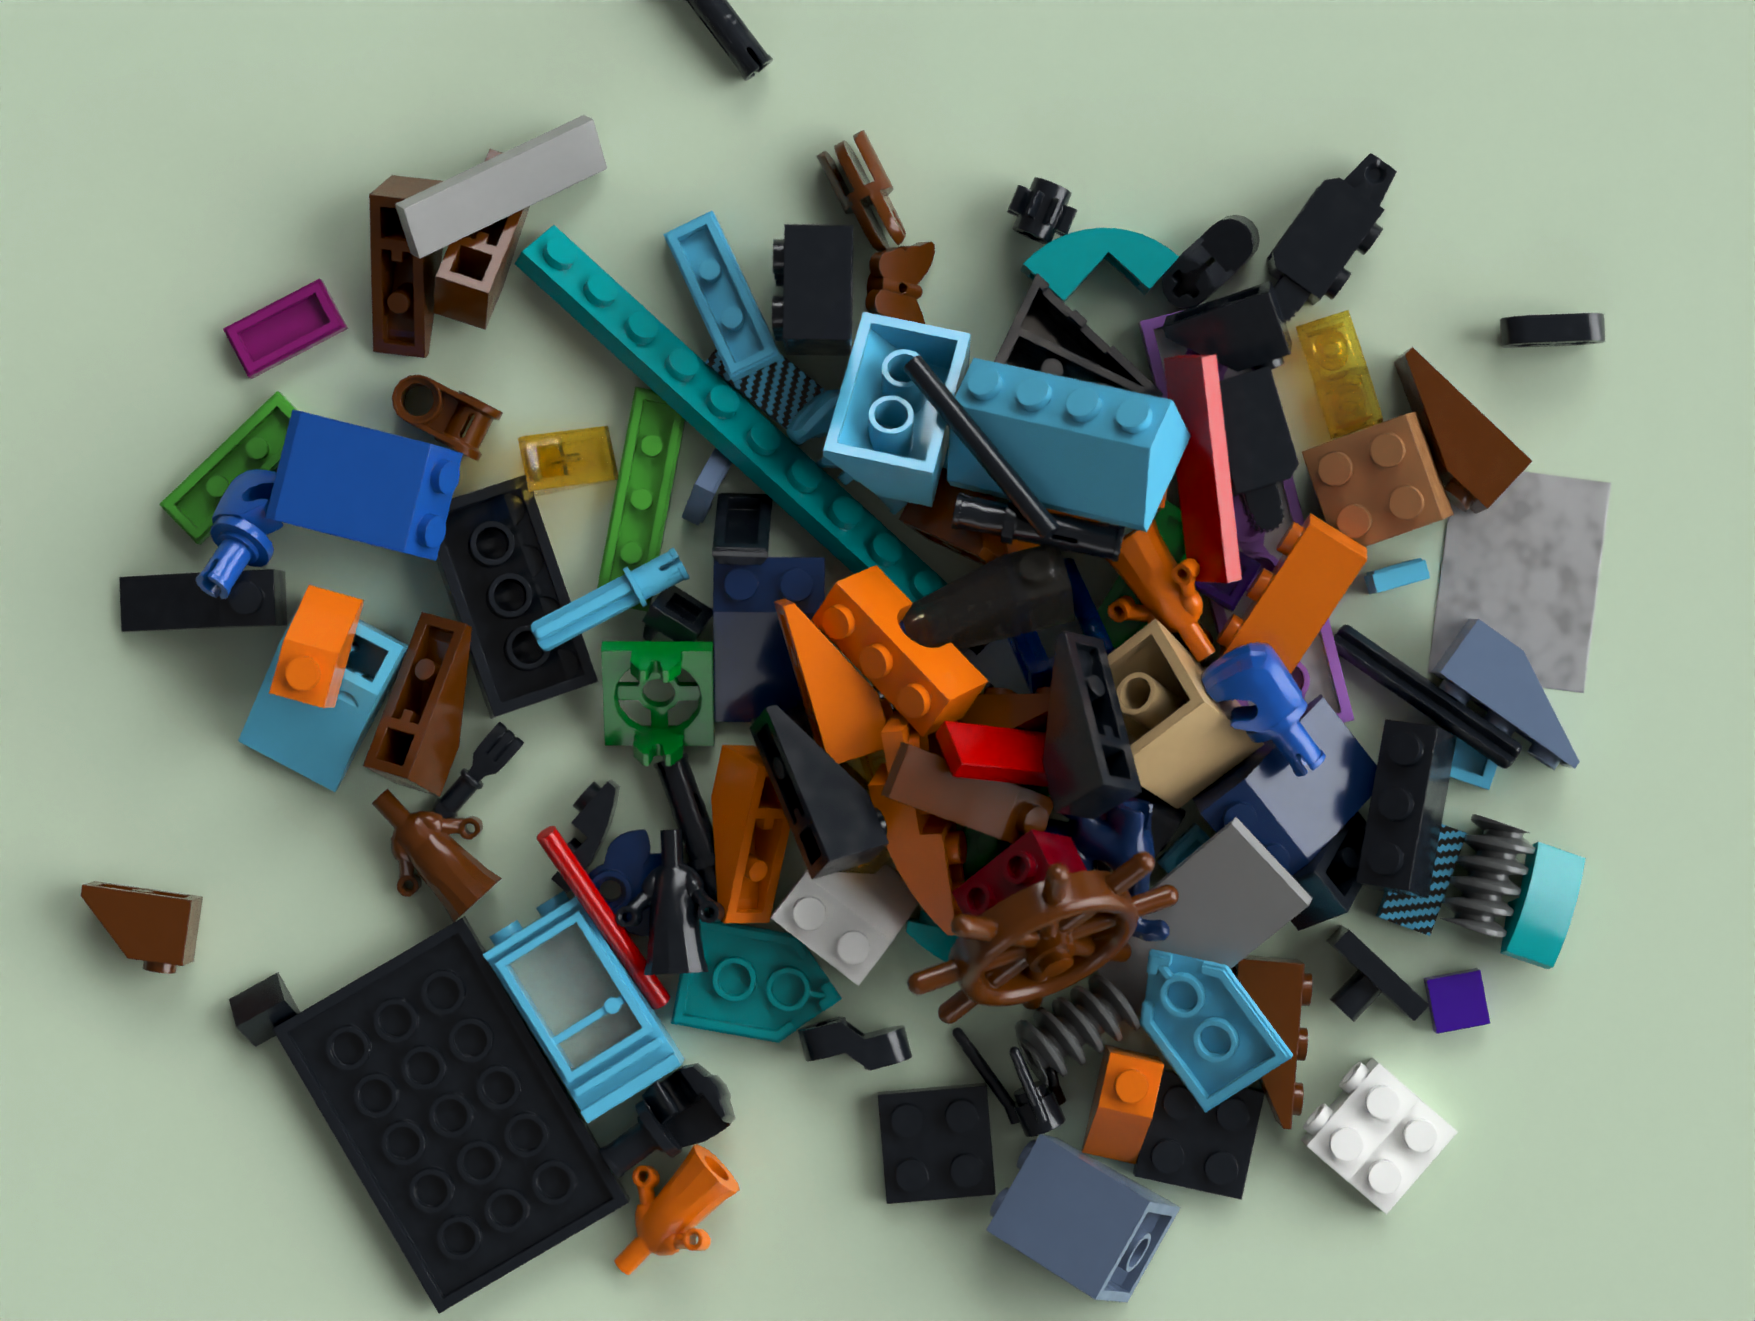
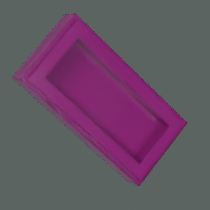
[223,279,348,379]

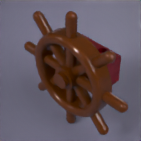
[907,829,1179,1024]

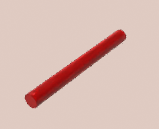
[536,826,671,1009]

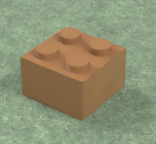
[1302,411,1454,547]

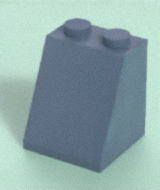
[986,1134,1181,1303]

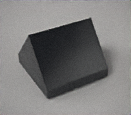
[229,972,300,1047]

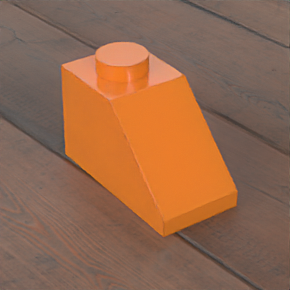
[269,585,364,708]
[1081,1045,1164,1164]

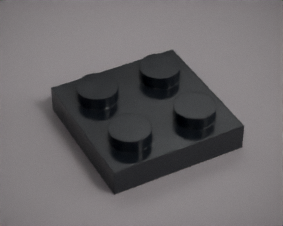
[1133,1068,1265,1200]
[877,1083,996,1204]

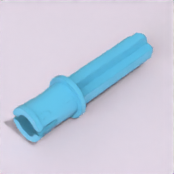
[531,547,690,651]

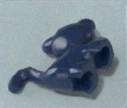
[1000,797,1170,942]

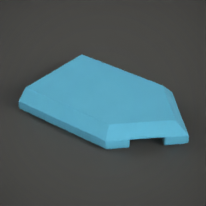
[1140,949,1293,1113]

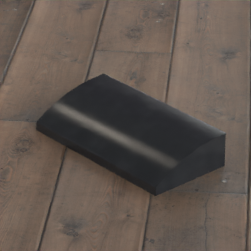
[436,474,598,719]

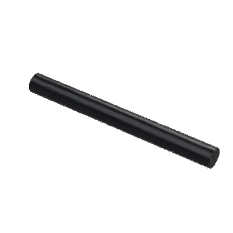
[903,355,1061,541]

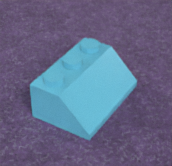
[823,312,971,507]

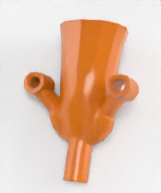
[1104,519,1216,662]
[614,1144,740,1275]

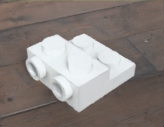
[1301,1058,1458,1214]

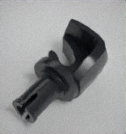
[599,1063,736,1178]

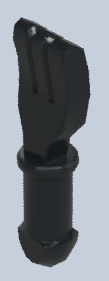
[432,722,524,818]

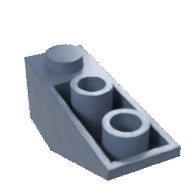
[1431,619,1580,770]

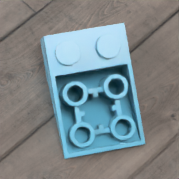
[238,610,409,792]

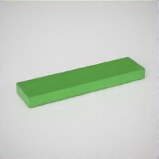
[597,387,686,612]

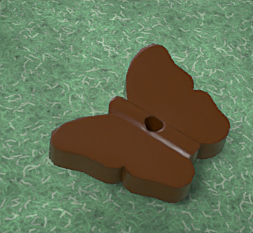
[865,242,935,324]

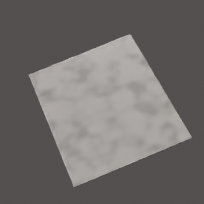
[1428,471,1611,693]

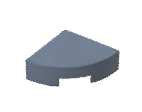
[681,448,732,526]

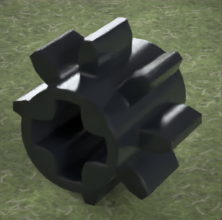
[1007,177,1078,244]

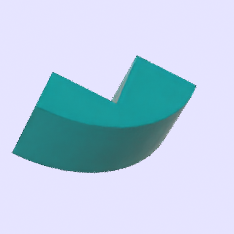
[1021,228,1179,302]

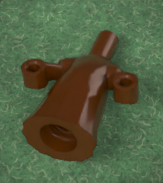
[372,789,502,923]

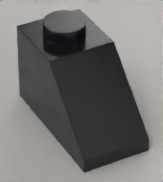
[1163,281,1292,372]
[1291,811,1367,931]

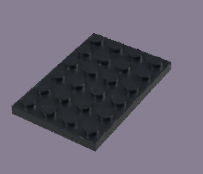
[273,916,630,1313]

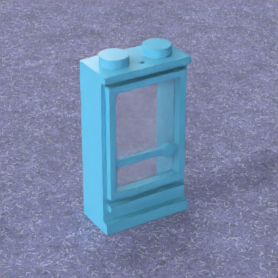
[483,891,685,1124]

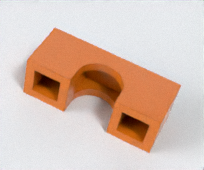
[811,565,988,737]

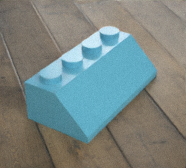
[947,358,1191,532]

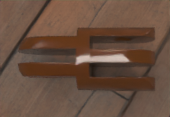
[816,130,906,252]

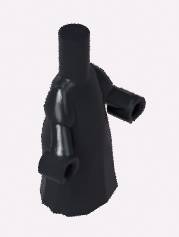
[615,829,725,975]

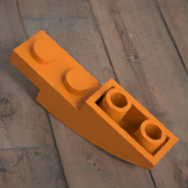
[868,711,967,936]

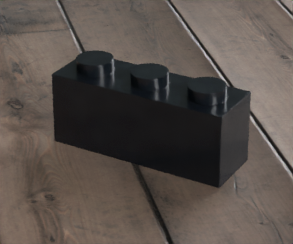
[1356,719,1457,899]

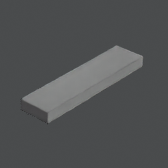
[395,115,607,259]

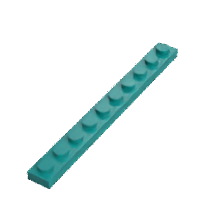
[514,225,958,634]

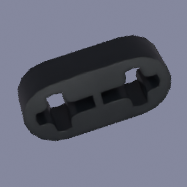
[1500,313,1605,348]

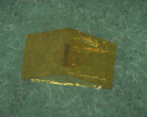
[518,426,618,496]

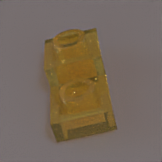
[1296,310,1383,439]

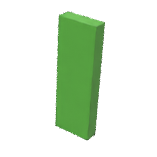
[159,391,297,545]

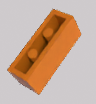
[1216,513,1367,674]

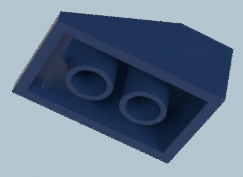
[713,557,825,722]
[1192,694,1377,876]

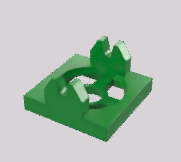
[601,641,715,766]

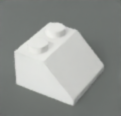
[771,856,919,986]

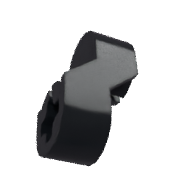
[1162,215,1260,309]
[798,1016,912,1071]

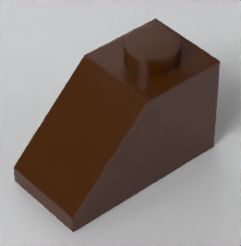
[898,468,1011,576]
[81,881,203,974]

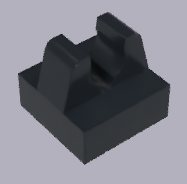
[642,585,713,642]

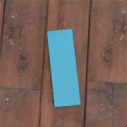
[663,211,783,383]

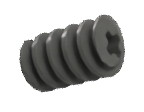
[1440,814,1536,937]
[1015,974,1141,1086]

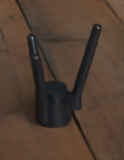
[952,1007,1067,1137]

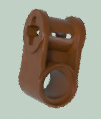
[392,375,503,461]

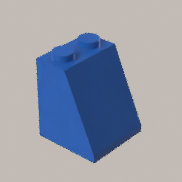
[265,409,463,561]

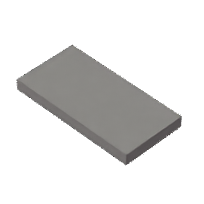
[1097,817,1313,1018]

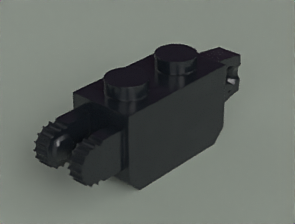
[1267,153,1397,323]

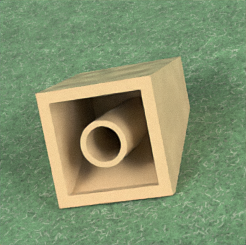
[1107,619,1264,808]

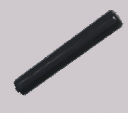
[1334,624,1522,769]

